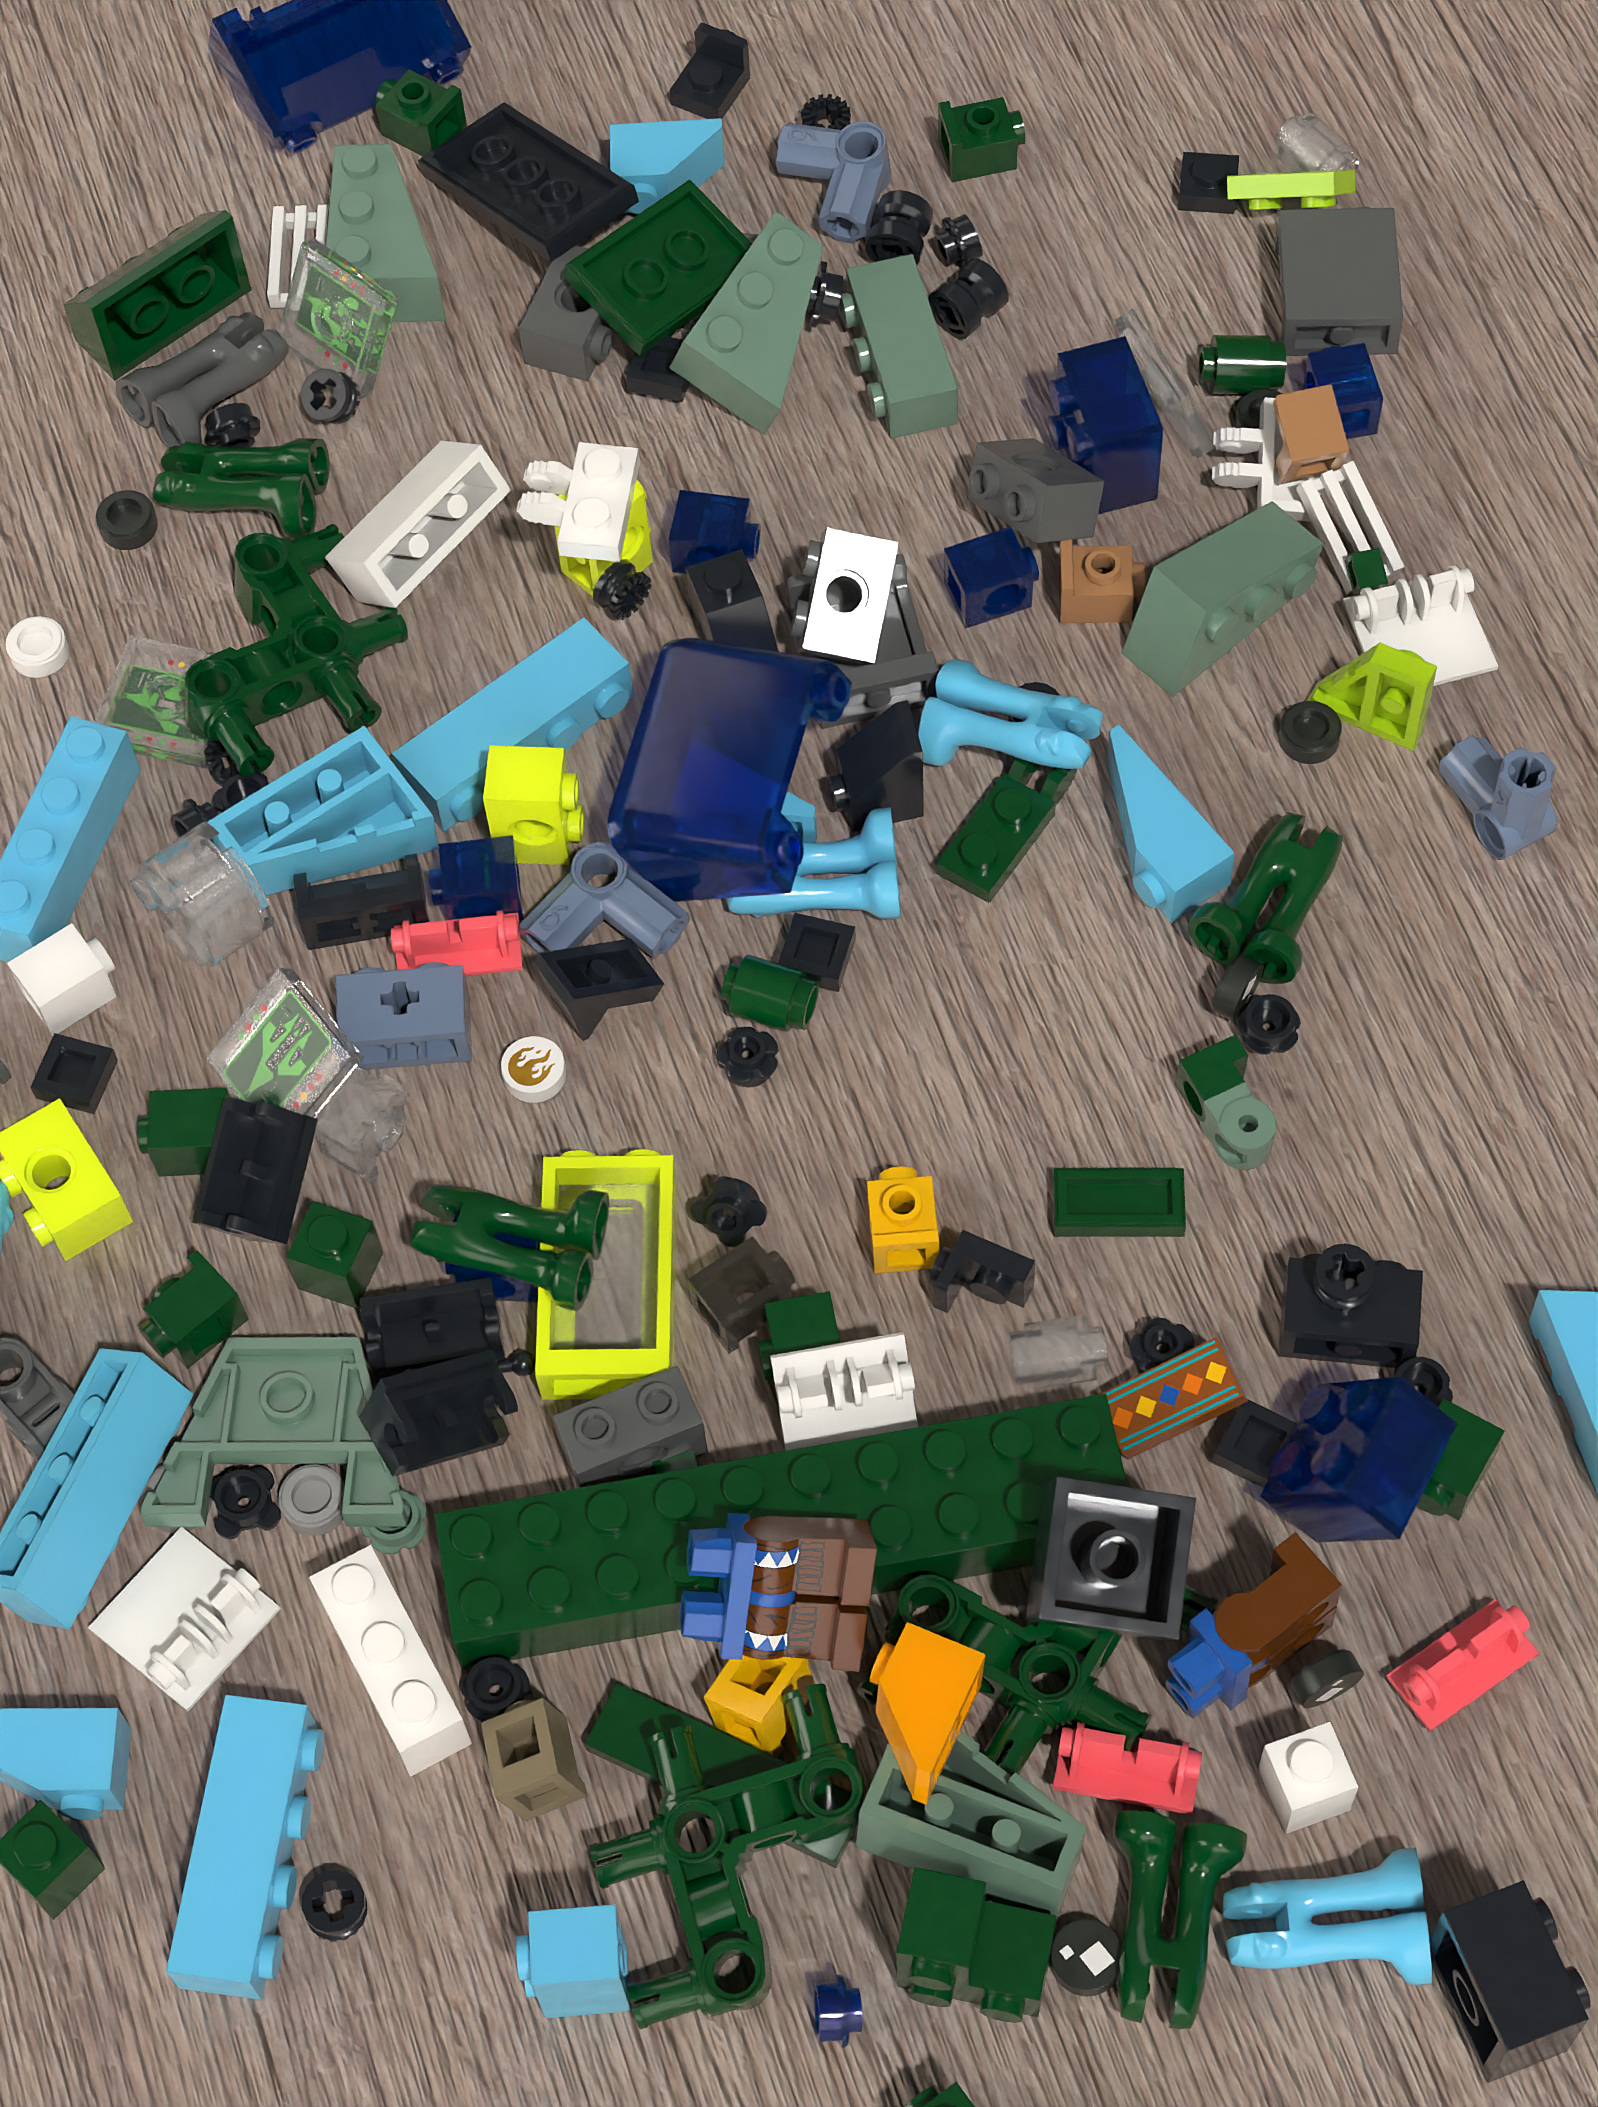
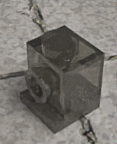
[688,1236,795,1354]

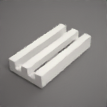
[267,204,329,308]
[1296,461,1405,595]

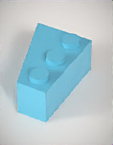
[207,725,439,900]
[1528,1290,1598,1496]

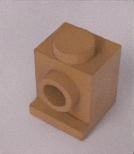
[1059,539,1145,623]

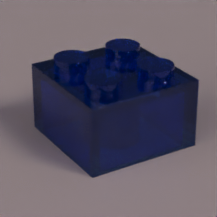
[1048,336,1164,515]
[1260,1376,1457,1543]

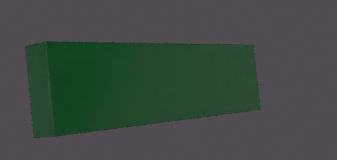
[585,1683,858,1868]

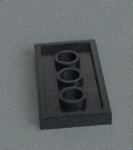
[418,102,639,262]

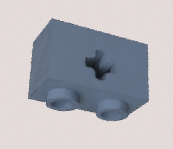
[336,962,472,1072]

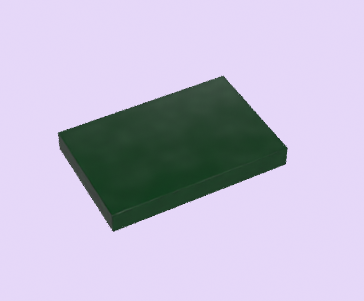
[562,179,752,356]

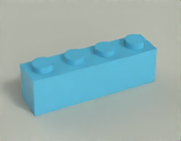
[392,617,634,832]
[0,716,141,962]
[0,1348,194,1630]
[166,1695,324,2000]

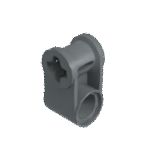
[0,1337,74,1463]

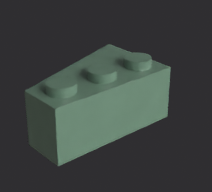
[323,144,446,323]
[669,211,823,435]
[1122,501,1324,697]
[856,1731,1086,1921]

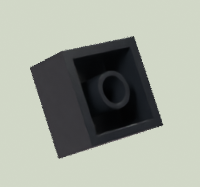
[1025,1476,1196,1641]
[1429,1880,1591,2083]

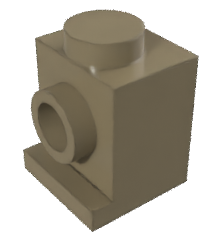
[481,1698,588,1821]

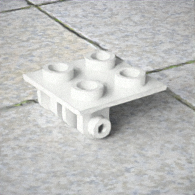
[1342,565,1498,686]
[770,1332,918,1451]
[88,1527,281,1712]

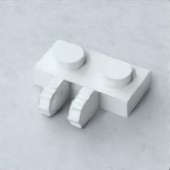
[1212,397,1320,521]
[516,442,640,562]

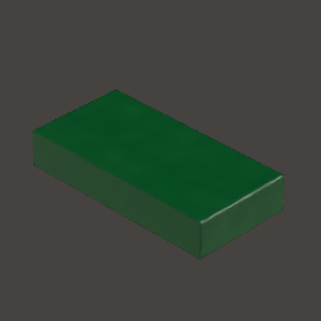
[1053,1168,1186,1237]

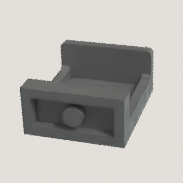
[1275,207,1403,356]
[787,554,939,729]

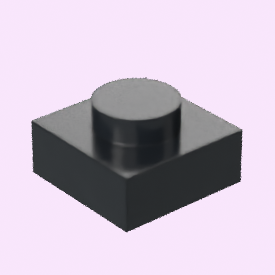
[1178,152,1239,214]
[626,337,690,402]
[778,913,856,992]
[30,1033,118,1114]
[1213,1399,1306,1493]

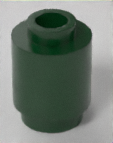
[1198,335,1286,394]
[721,954,819,1032]

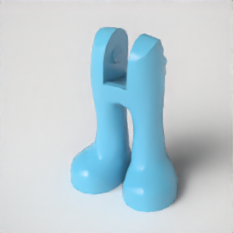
[918,659,1103,769]
[724,807,901,919]
[1222,1848,1432,1986]

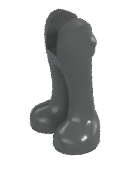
[116,312,289,448]

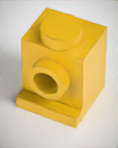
[867,1166,939,1274]
[704,1655,815,1758]

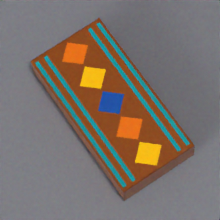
[1098,1337,1248,1459]

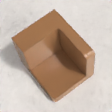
[1273,384,1350,484]

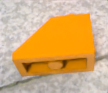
[870,1622,986,1805]

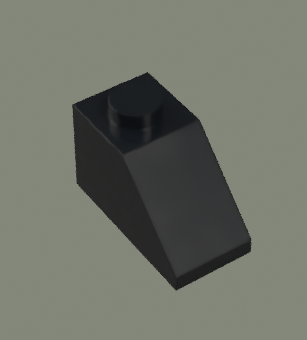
[686,549,786,701]
[828,700,924,832]

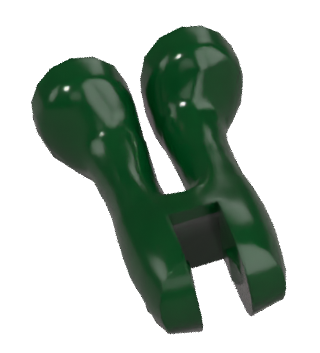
[153,438,330,539]
[1187,812,1343,984]
[410,1184,610,1312]
[1112,1810,1247,2029]

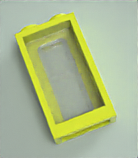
[535,1149,678,1400]

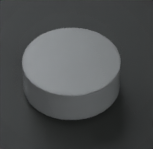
[279,1464,345,1536]

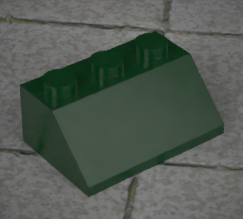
[63,210,251,381]

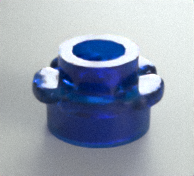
[814,1974,863,2048]

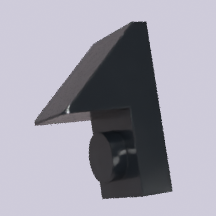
[533,939,664,1041]

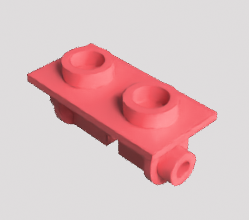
[391,910,523,976]
[1386,1599,1539,1732]
[1053,1722,1202,1815]

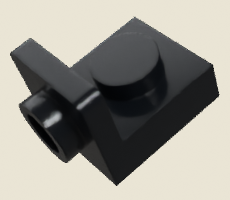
[670,23,750,119]
[929,1230,1035,1313]

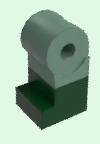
[1175,1034,1277,1170]

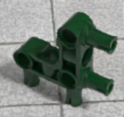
[185,524,408,777]
[857,1575,1219,1776]
[589,1683,867,2030]

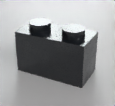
[1279,1254,1423,1368]

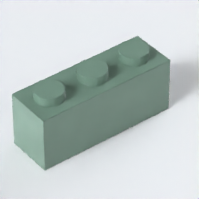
[839,254,958,439]

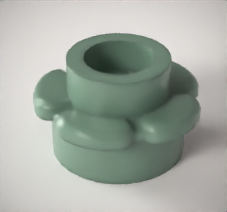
[361,1490,427,1554]

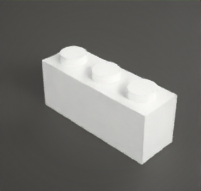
[325,440,511,608]
[309,1545,472,1777]

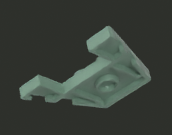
[140,1337,408,1527]

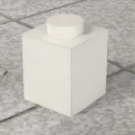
[7,923,117,1036]
[1258,1722,1358,1834]

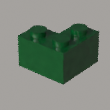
[896,1867,1057,2023]

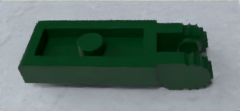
[937,758,1077,903]

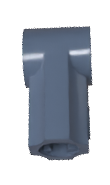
[776,121,892,243]
[1439,735,1557,860]
[518,842,690,959]

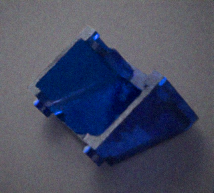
[208,0,472,154]
[607,638,852,902]

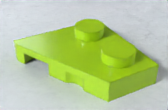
[1307,642,1437,751]

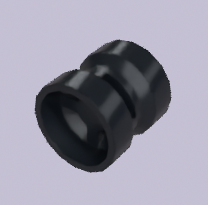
[865,190,933,265]
[928,258,1009,339]

